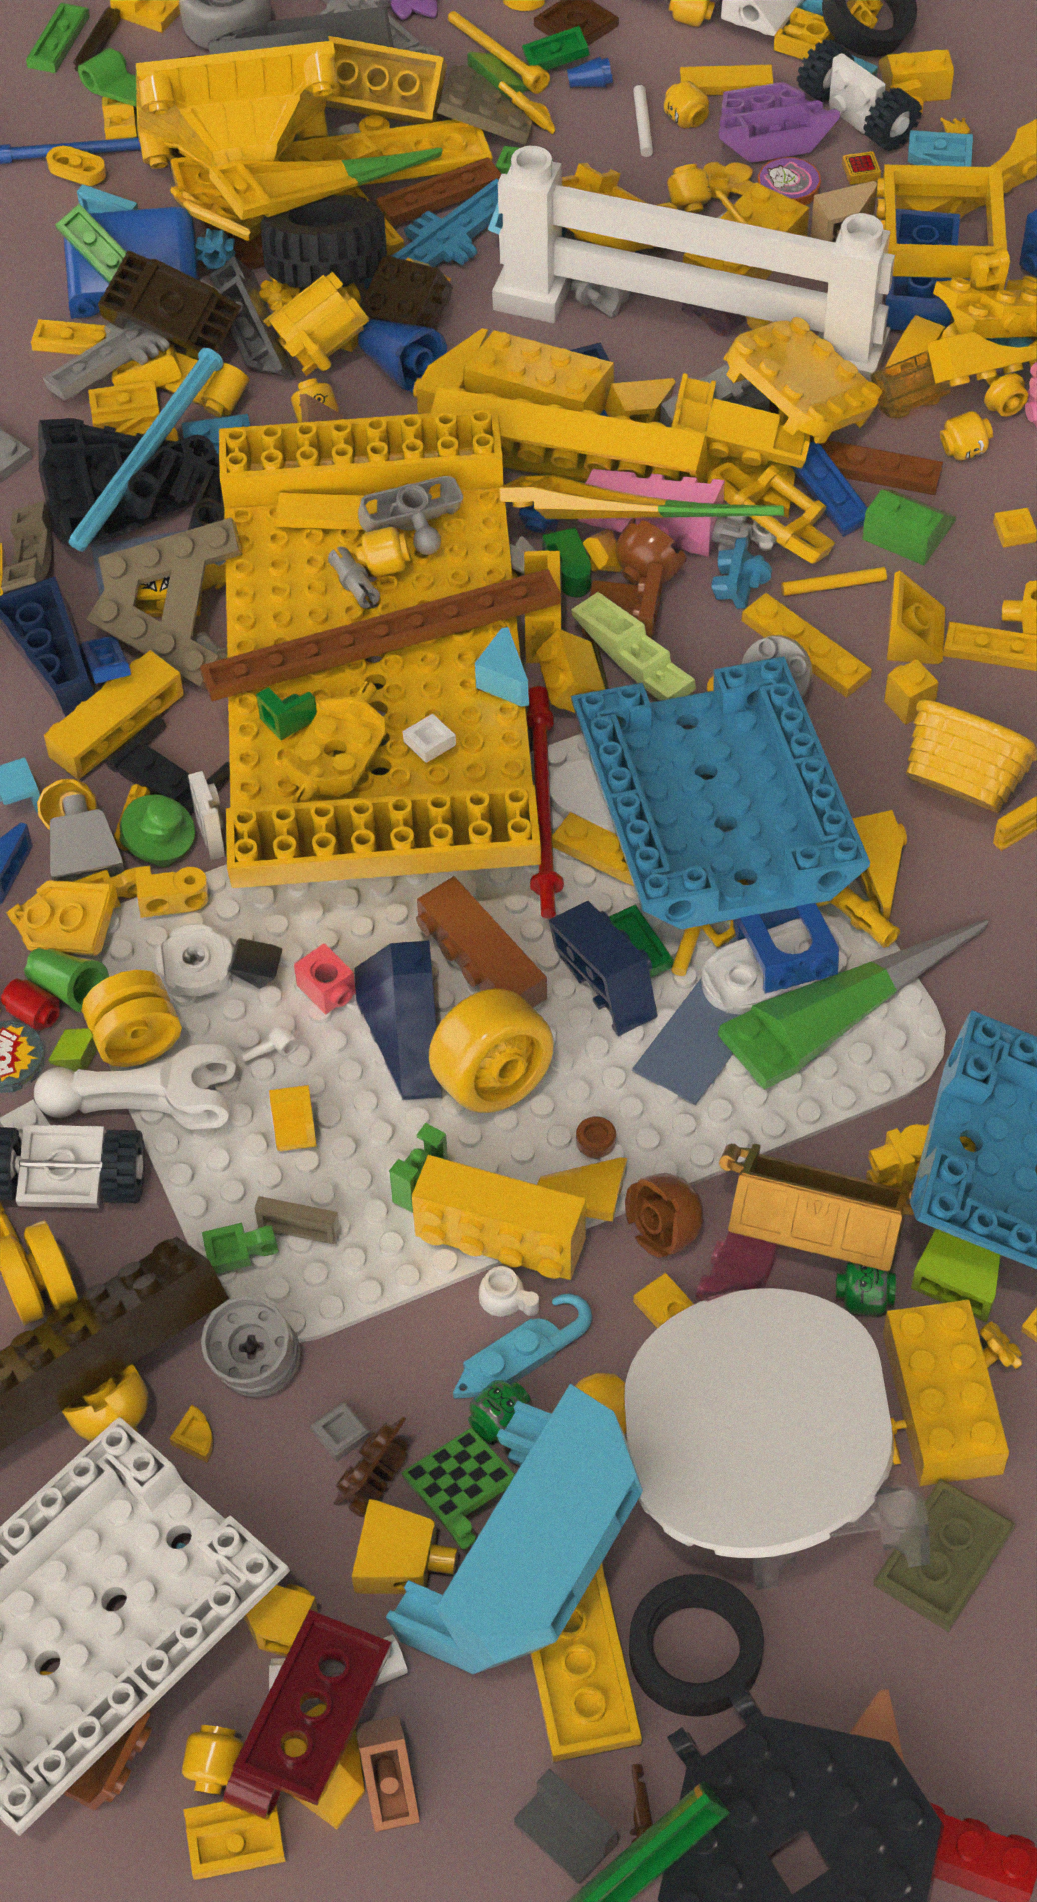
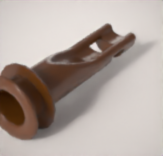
[629,1764,653,1843]

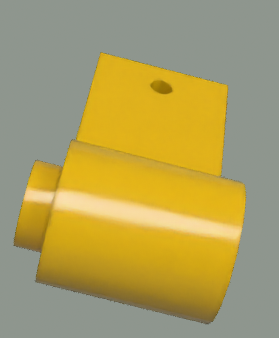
[159,351,250,417]

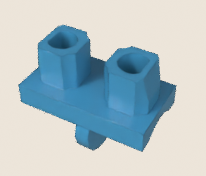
[711,537,772,609]

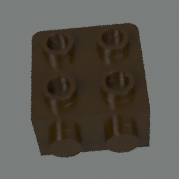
[360,256,453,330]

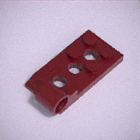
[223,1609,392,1820]

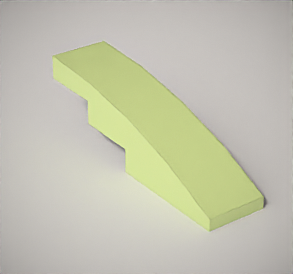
[571,592,696,701]

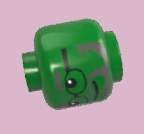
[835,1262,896,1315]
[468,1380,531,1443]

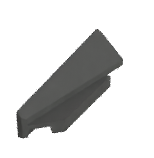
[209,256,296,379]

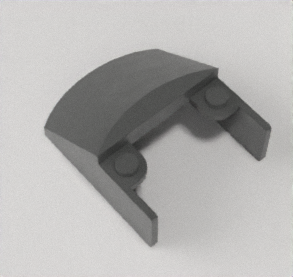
[208,7,394,55]

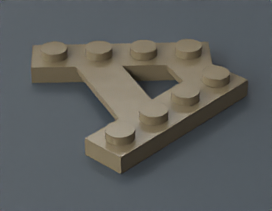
[86,518,243,689]

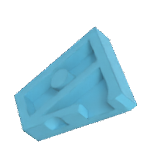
[907,130,973,167]

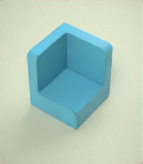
[0,757,40,813]

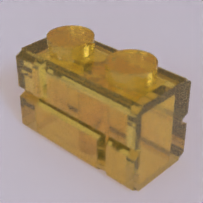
[870,350,951,419]

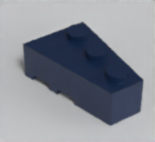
[549,901,658,1037]

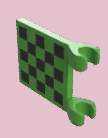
[401,1427,515,1549]

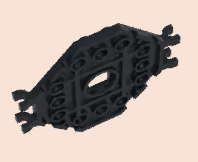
[658,1686,944,1902]

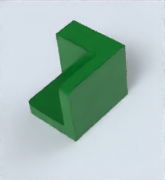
[256,687,317,740]

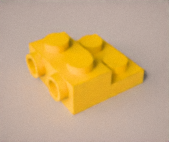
[110,0,180,33]

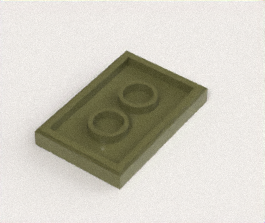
[873,1478,1016,1632]

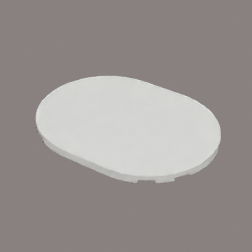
[624,1288,894,1558]

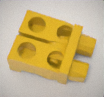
[866,1124,976,1188]

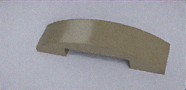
[1,501,51,593]

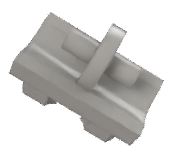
[570,279,631,318]

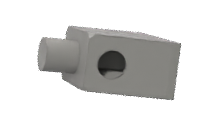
[50,794,125,882]

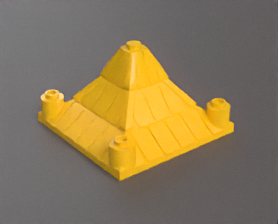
[135,40,338,171]

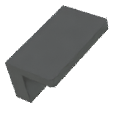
[514,1768,617,1884]

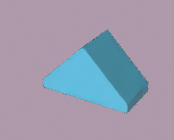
[475,627,529,707]

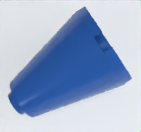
[358,319,447,392]

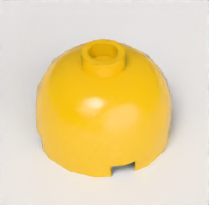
[62,1364,148,1442]

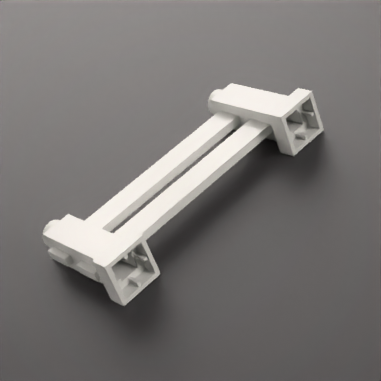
[492,146,895,383]

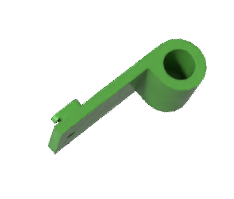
[78,48,137,107]

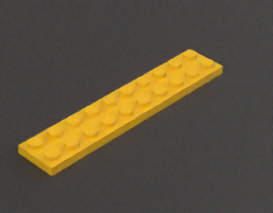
[170,119,493,208]

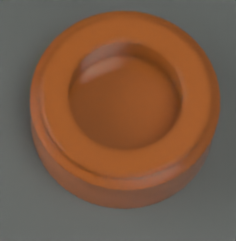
[576,1116,616,1158]

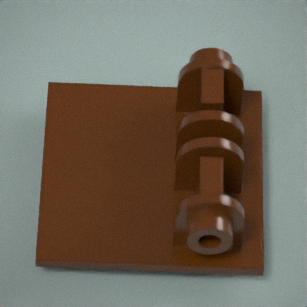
[333,1417,408,1517]

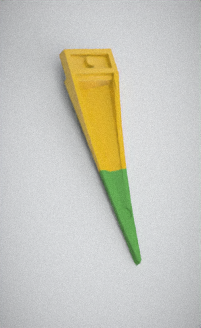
[209,148,443,220]
[499,475,784,519]

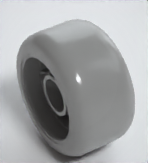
[179,0,271,49]

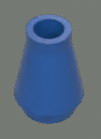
[567,56,613,88]

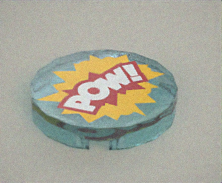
[0,1020,45,1093]

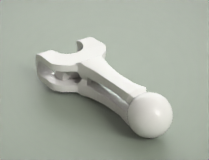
[34,1044,237,1129]

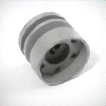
[201,1296,301,1398]

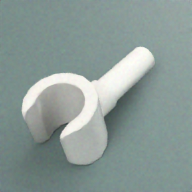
[241,1026,298,1062]

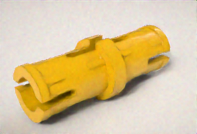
[829,886,900,948]

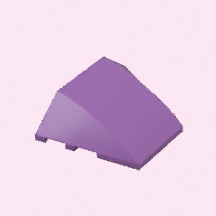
[718,82,840,163]

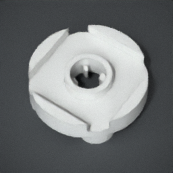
[155,924,233,997]

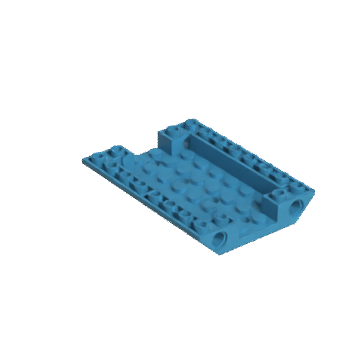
[571,656,870,929]
[910,1010,1037,1269]

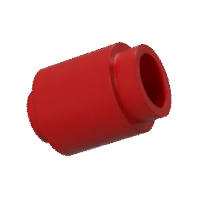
[1,978,60,1031]

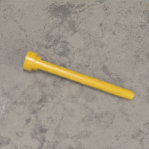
[447,11,550,94]

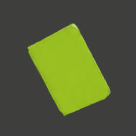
[48,1028,98,1072]

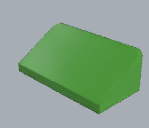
[467,52,528,99]

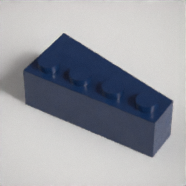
[0,577,96,717]

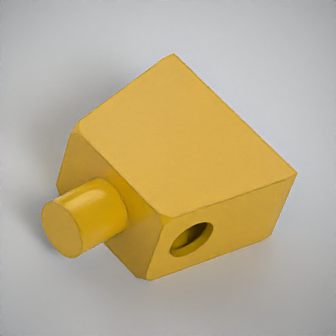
[352,1499,458,1594]

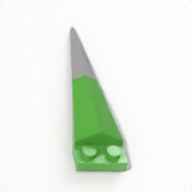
[717,920,988,1090]

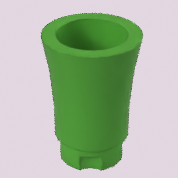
[24,948,109,1013]

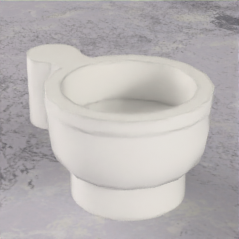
[478,1266,539,1317]

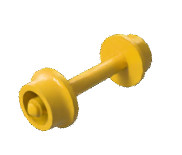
[940,322,1029,417]

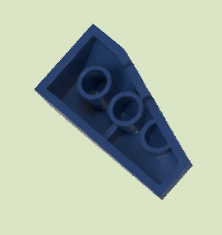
[354,940,442,1100]

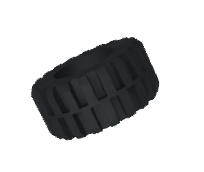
[261,194,387,289]

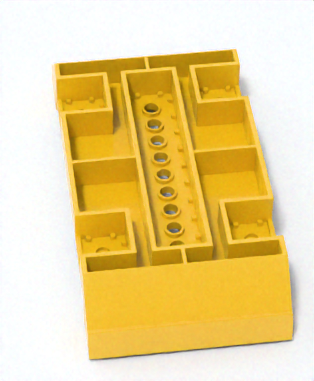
[219,408,541,888]

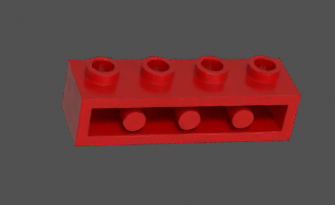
[930,1803,1037,1902]

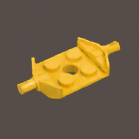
[282,681,387,803]

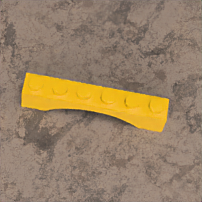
[896,119,1037,218]
[927,331,1037,387]

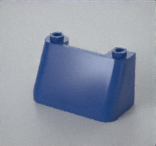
[63,207,199,319]

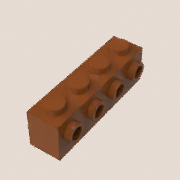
[416,876,547,1008]

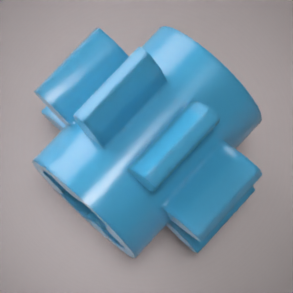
[195,228,235,270]

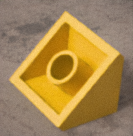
[887,570,946,664]

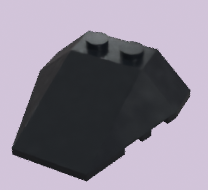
[38,418,194,546]

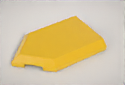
[170,186,264,241]
[6,880,117,956]

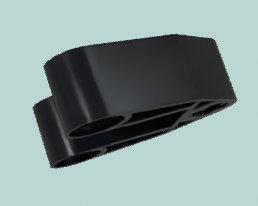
[123,435,224,530]

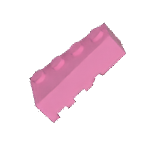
[578,469,725,557]

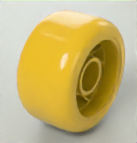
[429,988,554,1113]

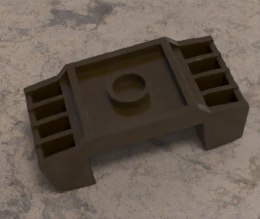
[98,250,242,360]

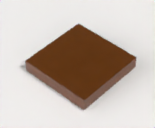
[534,0,619,46]

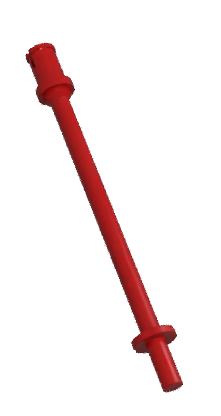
[526,686,564,919]

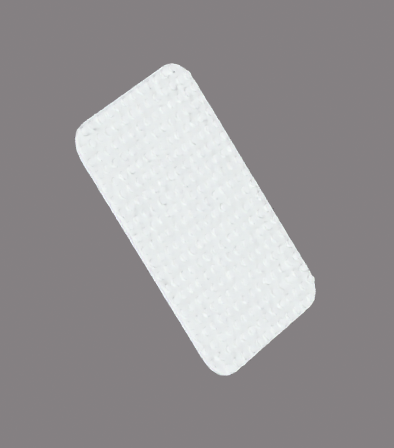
[72,725,946,1343]

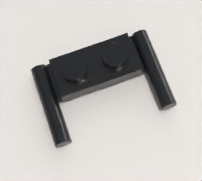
[106,716,230,815]

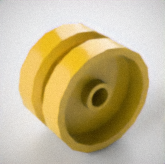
[81,969,182,1067]
[0,1220,78,1326]

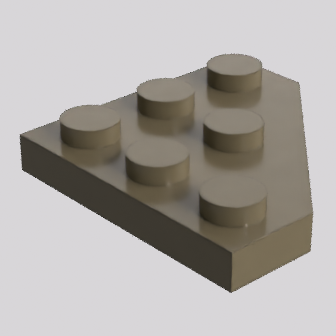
[437,65,533,145]

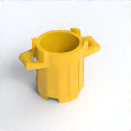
[263,272,369,376]

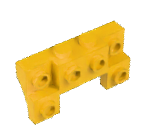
[933,276,1037,338]
[671,373,810,469]

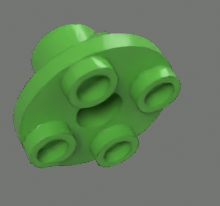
[119,795,195,867]

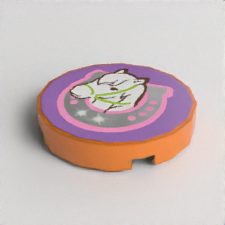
[758,157,821,205]

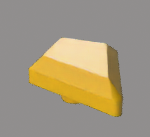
[583,529,623,572]

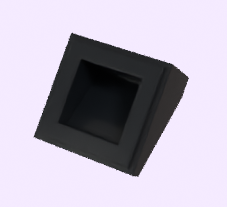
[228,938,282,989]

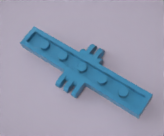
[364,178,499,289]

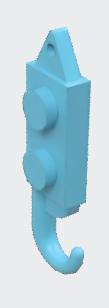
[453,1293,592,1399]

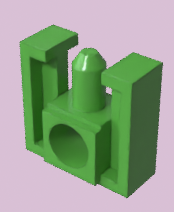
[389,1123,448,1213]

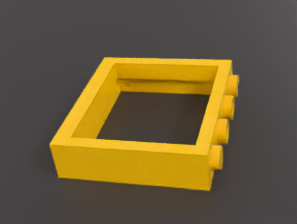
[876,164,1007,278]

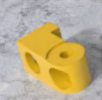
[135,866,209,918]

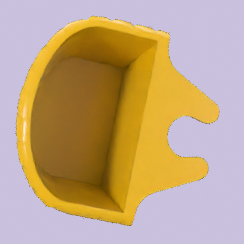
[906,699,1037,814]

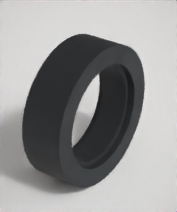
[822,0,917,57]
[629,1574,764,1717]

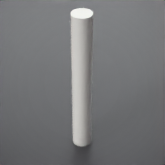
[633,85,653,157]

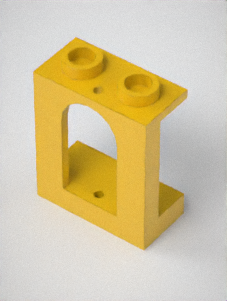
[524,550,561,663]

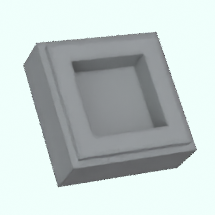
[310,1401,370,1462]

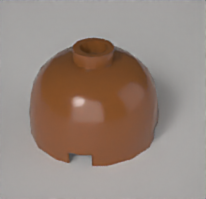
[615,518,687,585]
[625,1173,703,1258]

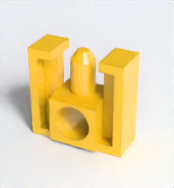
[774,7,835,60]

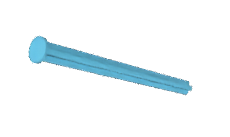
[69,348,223,552]

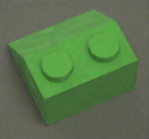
[862,489,956,566]

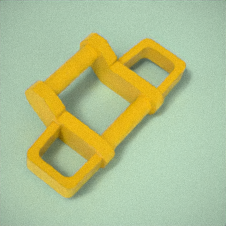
[707,462,835,564]

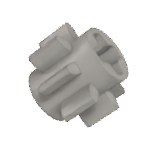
[712,516,753,551]

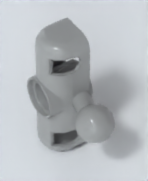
[358,476,463,555]

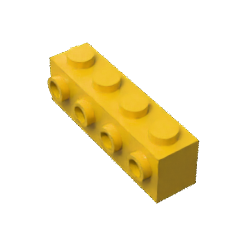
[44,650,184,780]

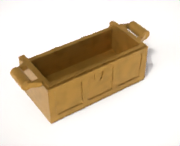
[719,1143,914,1272]

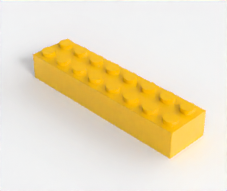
[430,387,709,483]

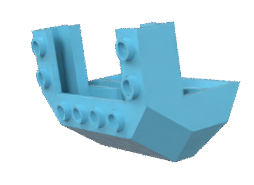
[386,1384,643,1675]

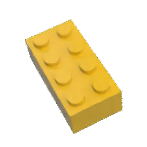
[325,36,447,124]
[683,182,810,280]
[463,330,614,415]
[412,1155,586,1280]
[883,1300,1009,1487]

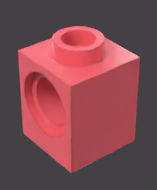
[294,943,356,1015]

